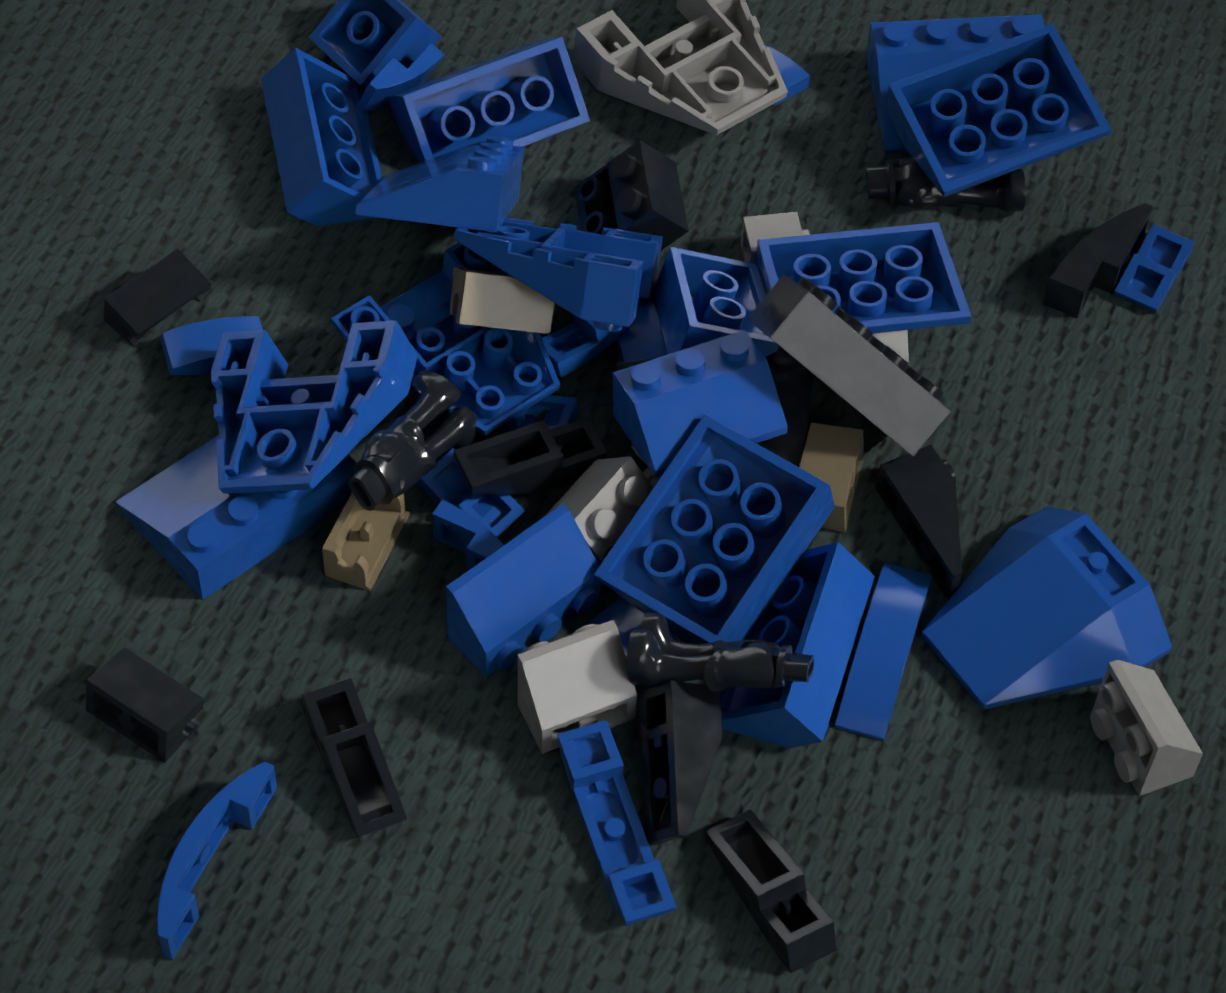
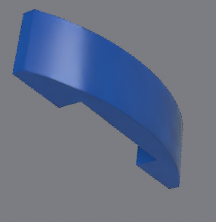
[834,562,932,741]
[557,720,676,926]
[157,761,277,961]

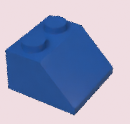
[309,0,442,89]

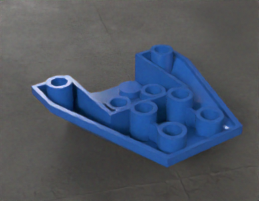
[331,242,560,436]
[921,506,1172,710]

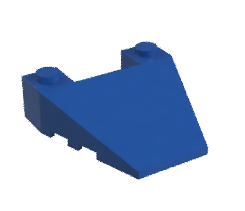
[454,218,663,331]
[211,320,418,494]

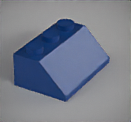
[653,247,779,357]
[613,330,788,478]
[446,504,601,677]

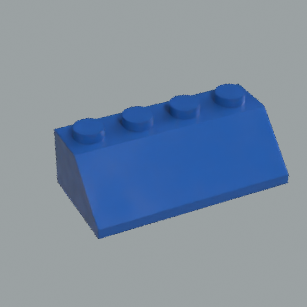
[388,37,590,163]
[261,48,382,226]
[720,542,875,748]

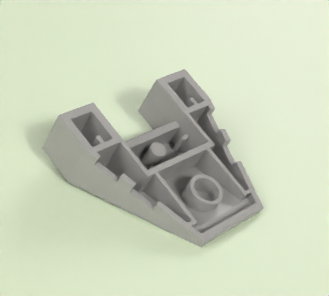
[572,0,788,135]

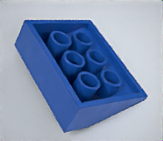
[866,14,1045,153]
[887,23,1112,197]
[355,136,524,232]
[756,222,972,333]
[594,415,835,644]
[115,435,357,600]

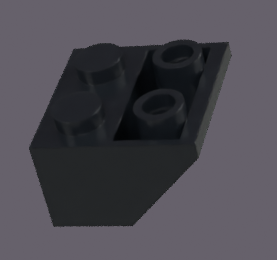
[575,140,689,251]

